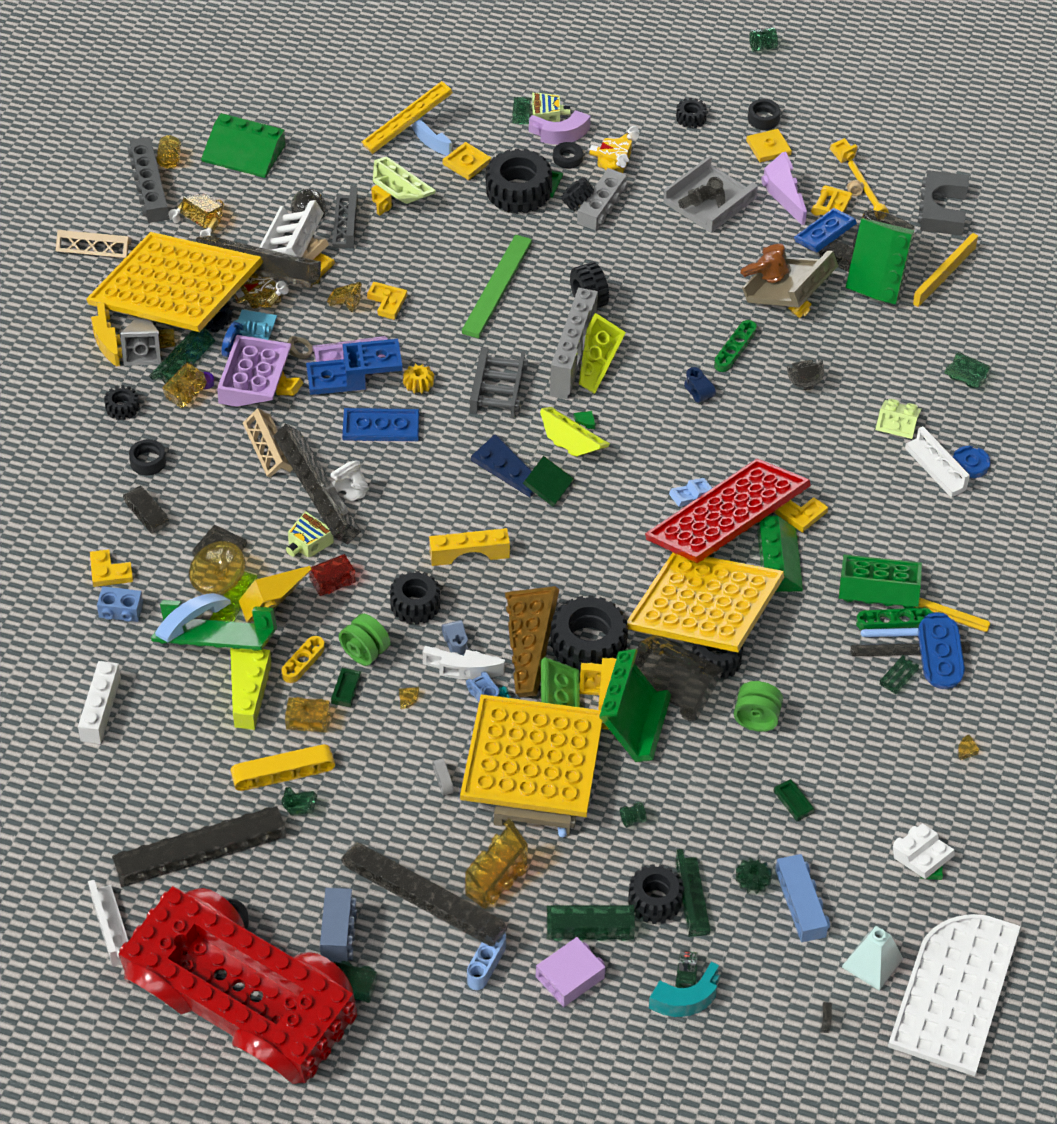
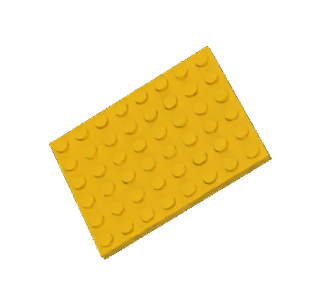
[86,232,263,332]

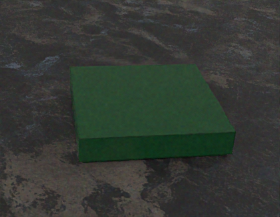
[522,455,574,507]

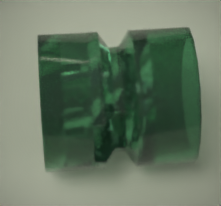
[749,27,778,52]

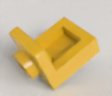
[830,138,858,163]
[371,185,392,216]
[276,371,304,396]

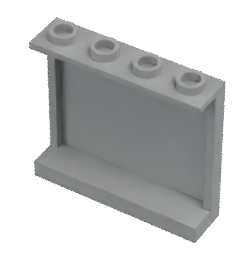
[663,156,758,233]

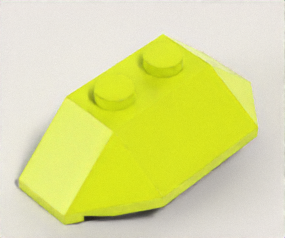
[540,407,610,457]

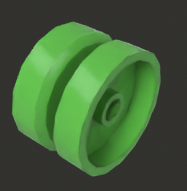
[338,613,390,666]
[734,681,783,732]

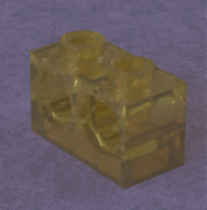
[162,362,207,409]

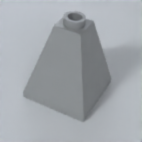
[121,319,161,366]

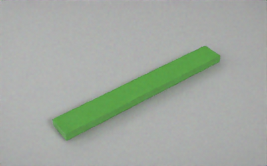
[462,234,532,339]

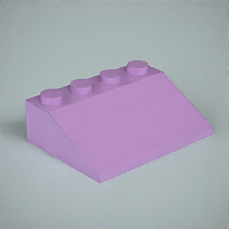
[217,335,291,407]

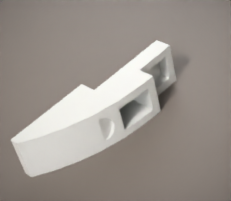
[423,646,505,679]

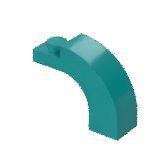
[648,961,721,1017]

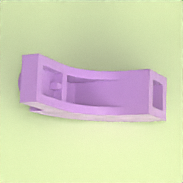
[529,110,590,145]

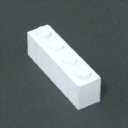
[78,661,121,744]

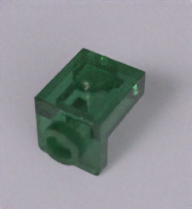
[281,787,317,816]

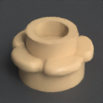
[847,180,864,196]

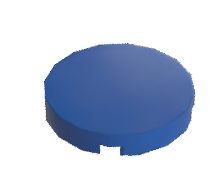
[221,322,243,358]
[953,446,990,478]

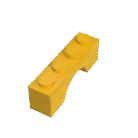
[429,528,510,566]

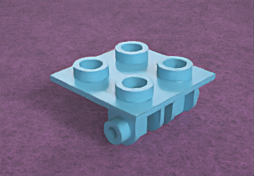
[234,309,277,340]

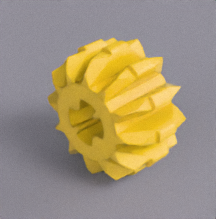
[403,363,434,394]

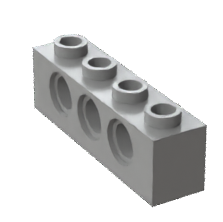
[577,168,628,230]

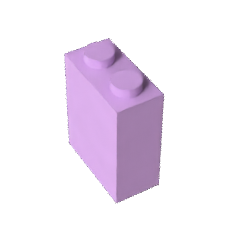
[536,937,605,1007]

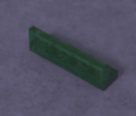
[149,327,215,388]
[675,849,711,937]

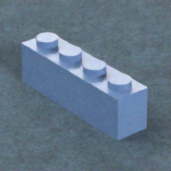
[775,854,830,943]

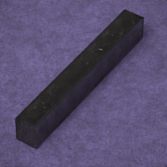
[196,236,321,288]
[273,423,361,545]
[112,806,286,888]

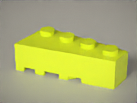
[230,648,272,730]

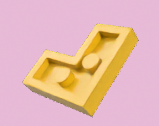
[367,281,407,320]
[774,497,828,533]
[90,549,133,587]

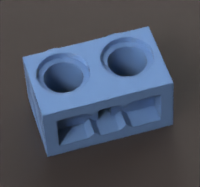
[97,586,143,622]

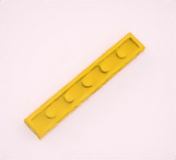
[362,81,453,154]
[913,233,978,307]

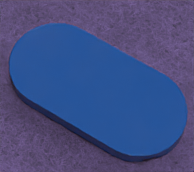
[918,612,965,689]

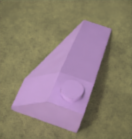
[761,152,807,225]

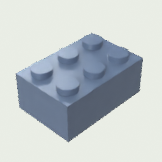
[320,888,357,969]

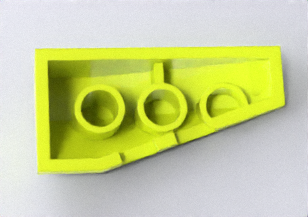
[579,313,626,394]

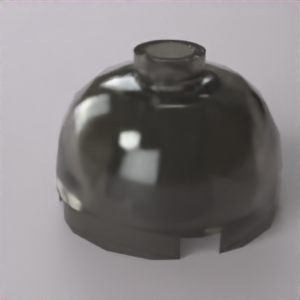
[291,189,326,221]
[787,359,824,391]

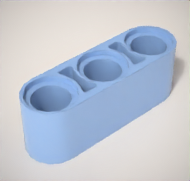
[467,927,506,990]

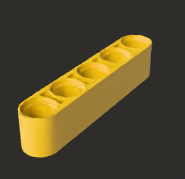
[230,744,335,791]

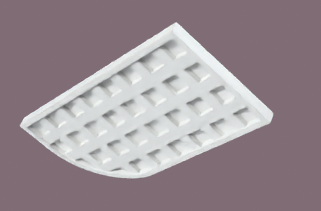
[888,914,1021,1076]

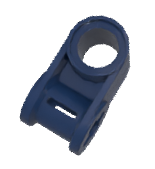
[684,367,716,403]

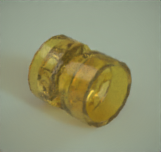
[157,135,181,169]

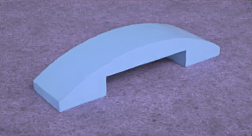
[411,116,452,156]
[155,593,231,642]

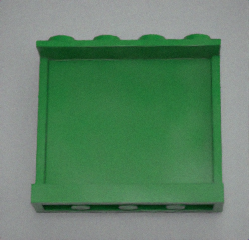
[599,649,671,762]

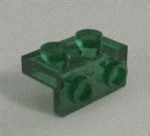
[944,352,990,388]

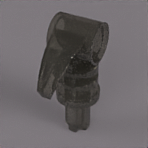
[678,177,726,209]

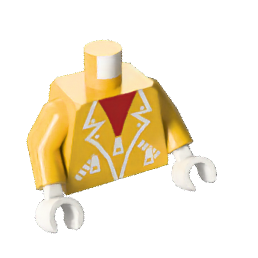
[589,126,639,173]

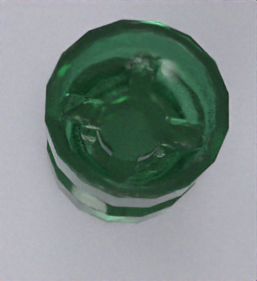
[619,802,647,828]

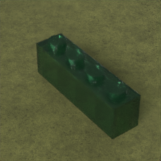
[546,905,635,941]

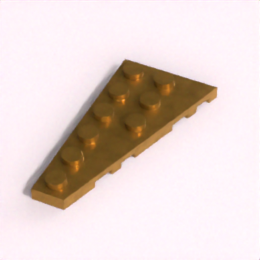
[505,586,559,697]

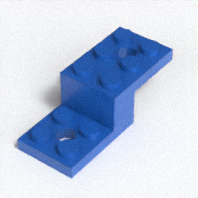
[306,339,403,395]

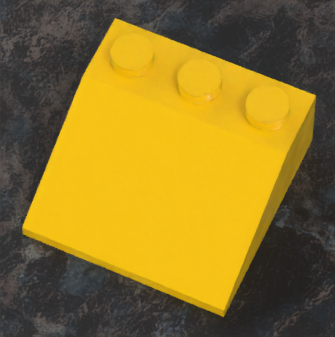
[239,566,311,623]

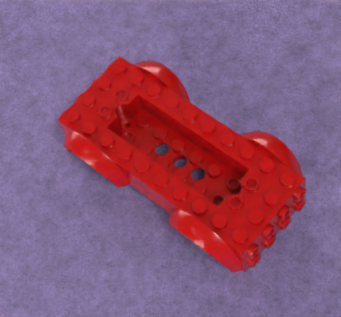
[119,886,357,1084]

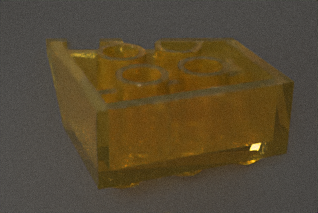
[465,818,528,909]

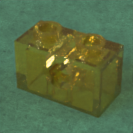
[285,697,330,733]

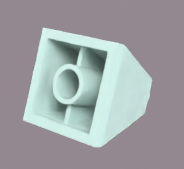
[842,926,903,991]

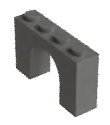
[918,170,969,236]

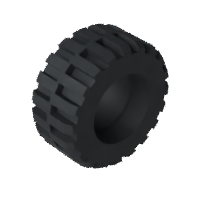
[485,149,552,214]
[551,595,628,672]

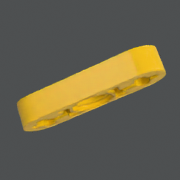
[281,636,325,683]

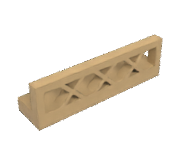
[56,230,132,258]
[243,408,295,478]

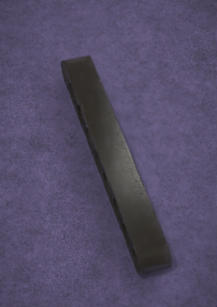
[341,842,507,947]

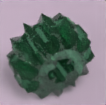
[735,857,772,895]

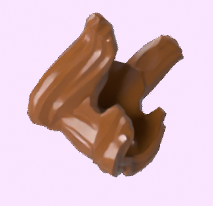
[740,243,789,283]

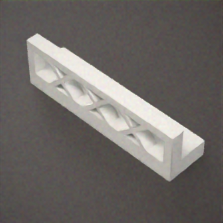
[905,426,970,498]
[88,880,128,967]

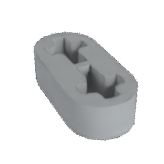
[432,758,454,795]

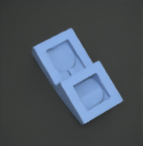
[669,478,712,507]

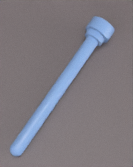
[861,628,918,637]

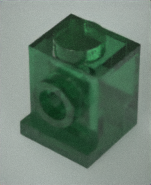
[512,97,531,124]

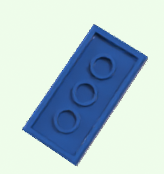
[342,408,419,442]

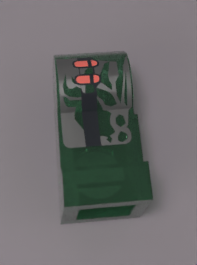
[675,950,698,988]

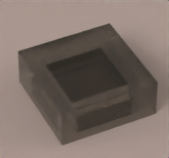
[820,1002,832,1033]

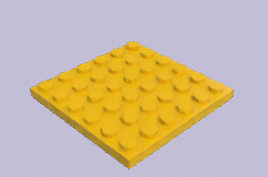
[627,552,784,652]
[460,694,603,817]

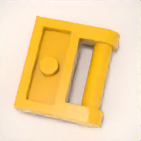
[811,185,852,216]

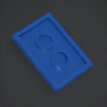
[794,208,857,253]

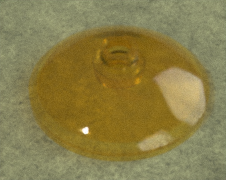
[189,541,246,595]

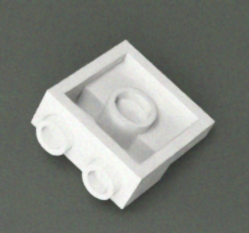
[893,823,955,879]

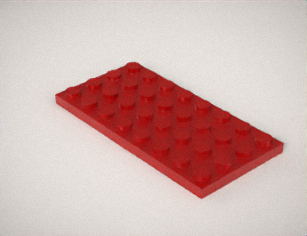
[645,458,811,563]

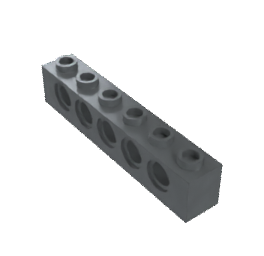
[127,137,169,223]

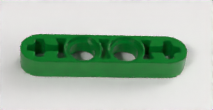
[714,320,757,372]
[856,608,933,630]

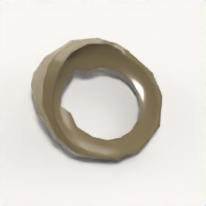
[287,336,313,359]

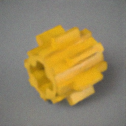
[788,300,812,318]

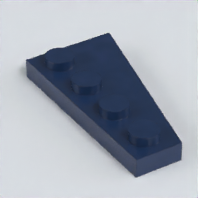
[471,434,535,498]

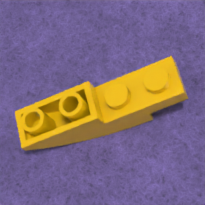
[91,302,123,367]

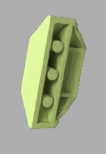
[372,156,436,204]

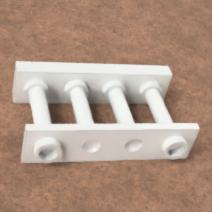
[256,200,324,267]

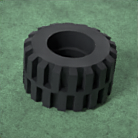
[570,262,609,308]
[390,571,440,625]
[691,643,744,680]
[628,864,684,924]

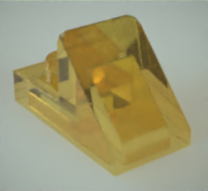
[327,282,362,312]

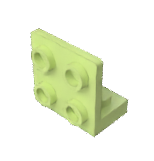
[875,399,921,439]

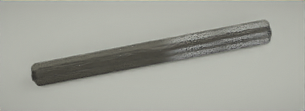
[850,642,970,657]

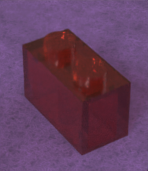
[309,554,356,596]

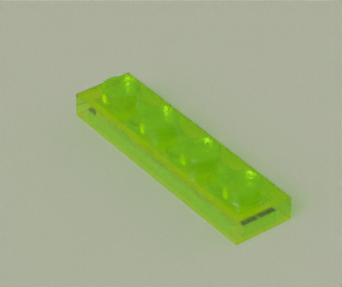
[209,570,257,622]

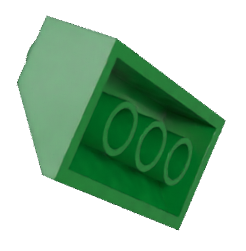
[757,516,803,592]

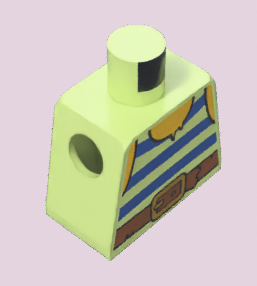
[532,93,570,122]
[286,511,334,557]

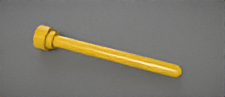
[848,160,889,219]

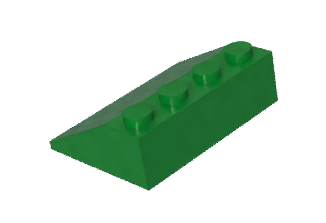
[201,113,286,178]
[845,218,915,304]
[838,554,922,608]

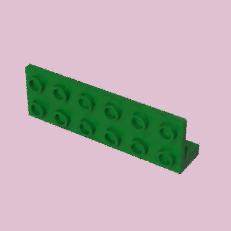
[151,600,277,651]

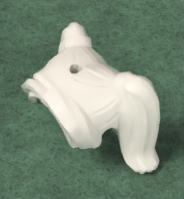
[320,460,369,501]

